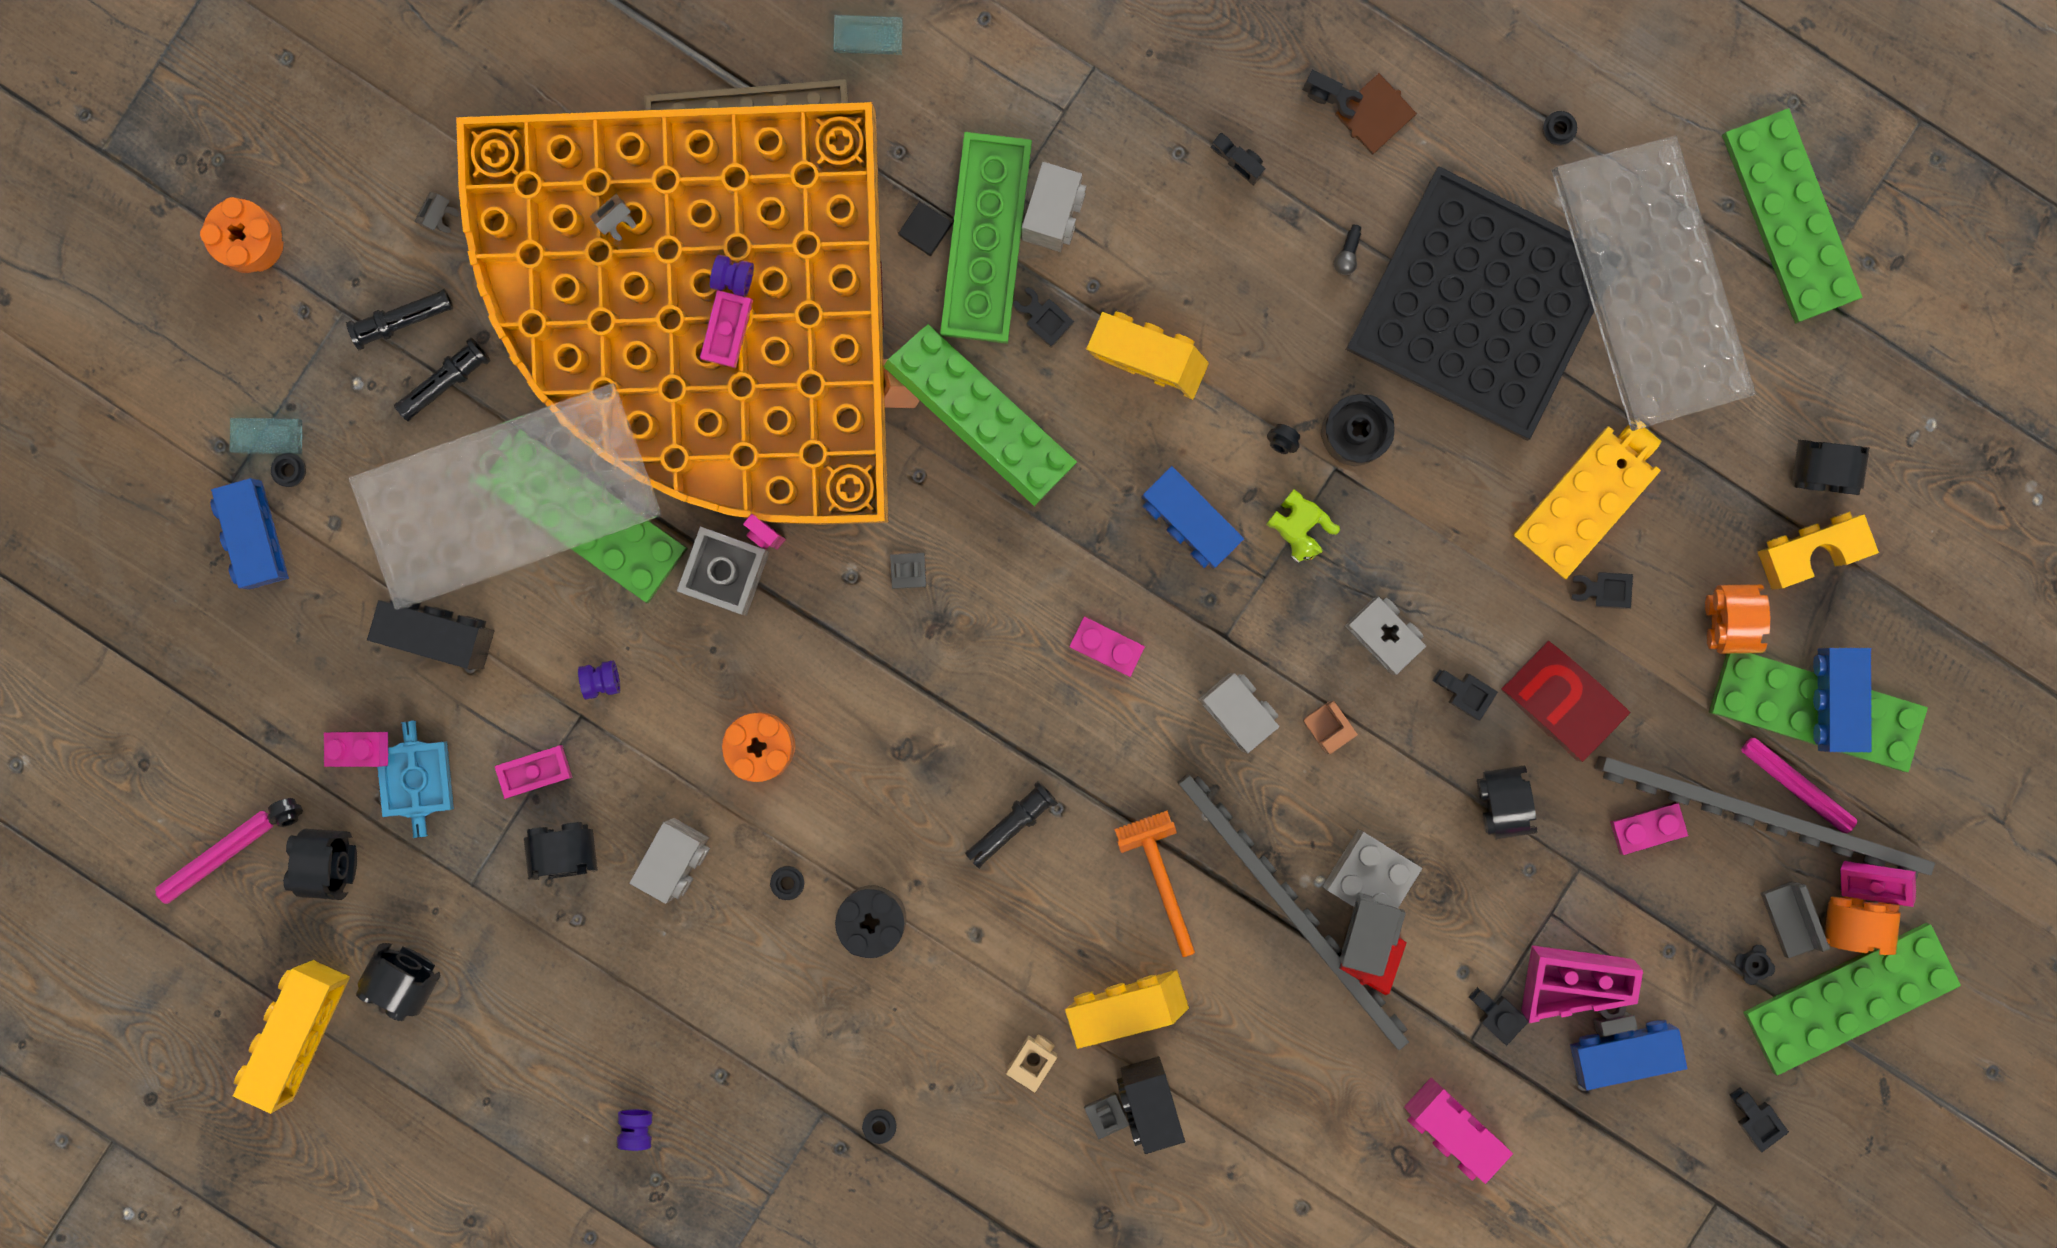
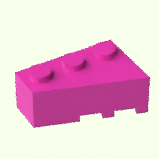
[1521,946,1643,1023]
[1404,1077,1513,1184]

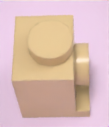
[1006,1034,1057,1093]

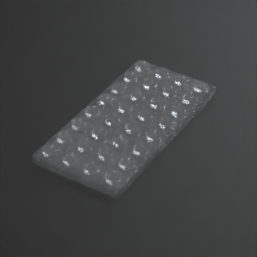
[1551,135,1756,432]
[349,383,662,610]

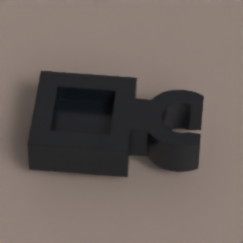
[1210,133,1266,186]
[1013,287,1074,348]
[1571,572,1633,609]

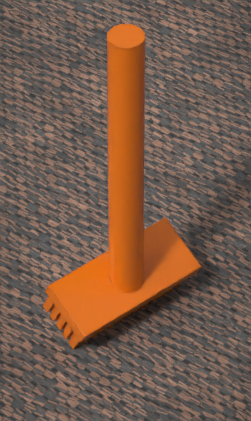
[1115,810,1195,957]

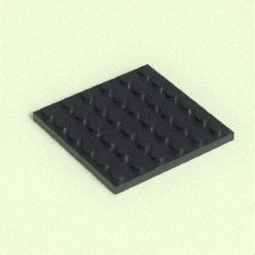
[1345,166,1621,441]

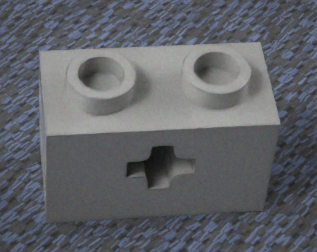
[1345,597,1426,675]

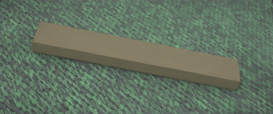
[644,79,849,110]

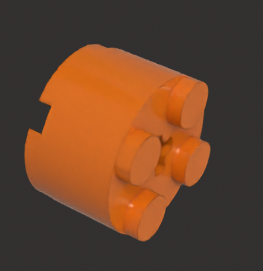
[200,197,284,273]
[1705,584,1770,654]
[722,712,795,782]
[1824,896,1901,955]

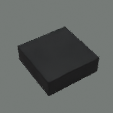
[898,201,952,256]

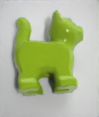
[1266,489,1340,562]

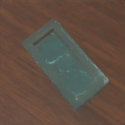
[833,15,903,55]
[230,418,302,454]

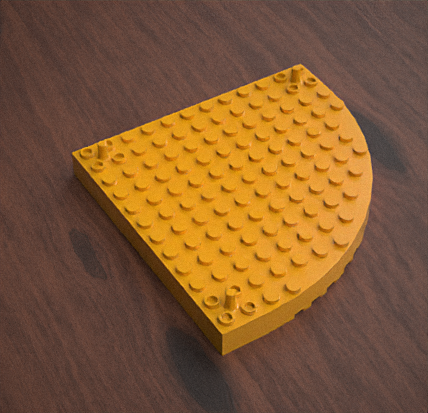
[456,102,888,525]

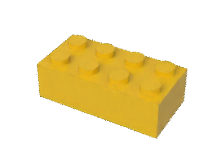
[233,960,350,1114]

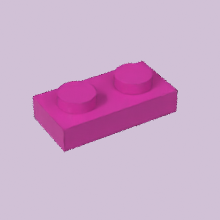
[700,290,753,368]
[743,514,786,550]
[1069,617,1145,677]
[324,732,388,767]
[494,745,572,799]
[1610,802,1689,855]
[1840,861,1916,907]

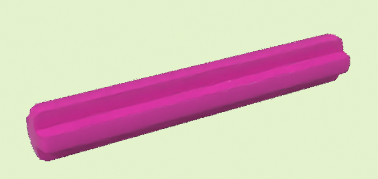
[1741,738,1857,834]
[155,811,274,904]

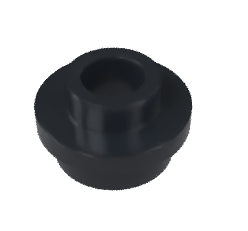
[1542,111,1577,146]
[1267,424,1301,454]
[271,453,306,487]
[267,798,303,827]
[770,866,805,900]
[862,1109,897,1144]

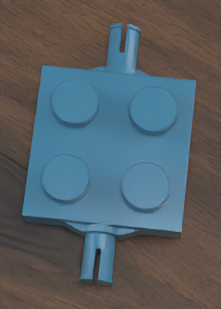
[378,721,454,838]

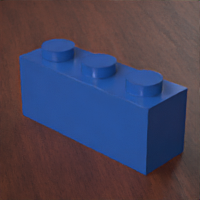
[1141,466,1244,569]
[210,478,289,590]
[1813,648,1872,752]
[1570,1020,1688,1090]

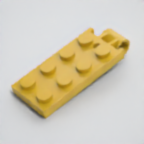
[1512,419,1662,579]

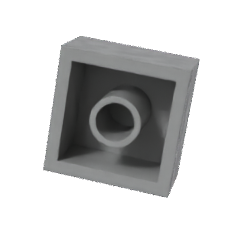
[1022,162,1086,252]
[677,526,770,616]
[1198,673,1280,754]
[629,818,710,904]
[1322,829,1422,908]

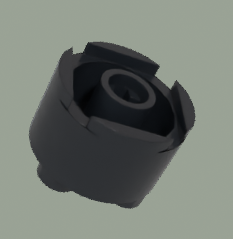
[1321,394,1395,466]
[1792,440,1870,495]
[1477,765,1537,840]
[524,822,598,880]
[283,828,357,900]
[835,885,907,958]
[356,943,441,1021]

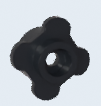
[1734,945,1775,985]

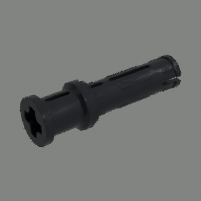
[346,289,453,351]
[394,337,491,422]
[965,781,1058,869]

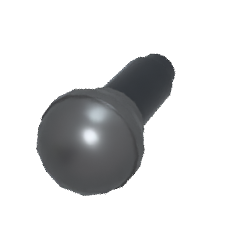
[1333,224,1362,275]

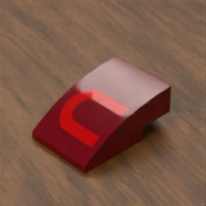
[1501,641,1631,762]

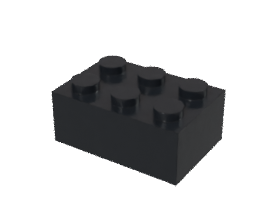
[367,596,495,669]
[1116,1056,1185,1154]

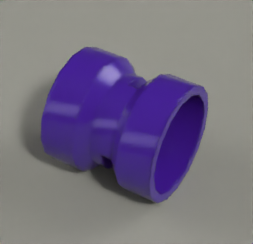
[710,254,754,297]
[578,660,621,700]
[617,1109,653,1151]

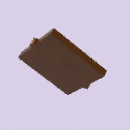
[1335,73,1417,155]

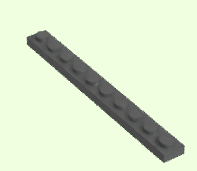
[1595,756,1935,879]
[1177,774,1409,1050]

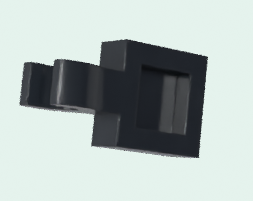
[1302,69,1363,119]
[1432,669,1498,721]
[1469,987,1528,1046]
[1730,1087,1789,1152]

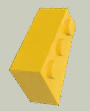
[1086,311,1209,400]
[1065,969,1189,1049]

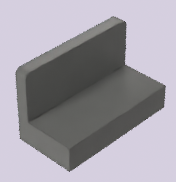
[1761,881,1830,958]
[1340,892,1401,976]

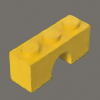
[1758,511,1879,590]

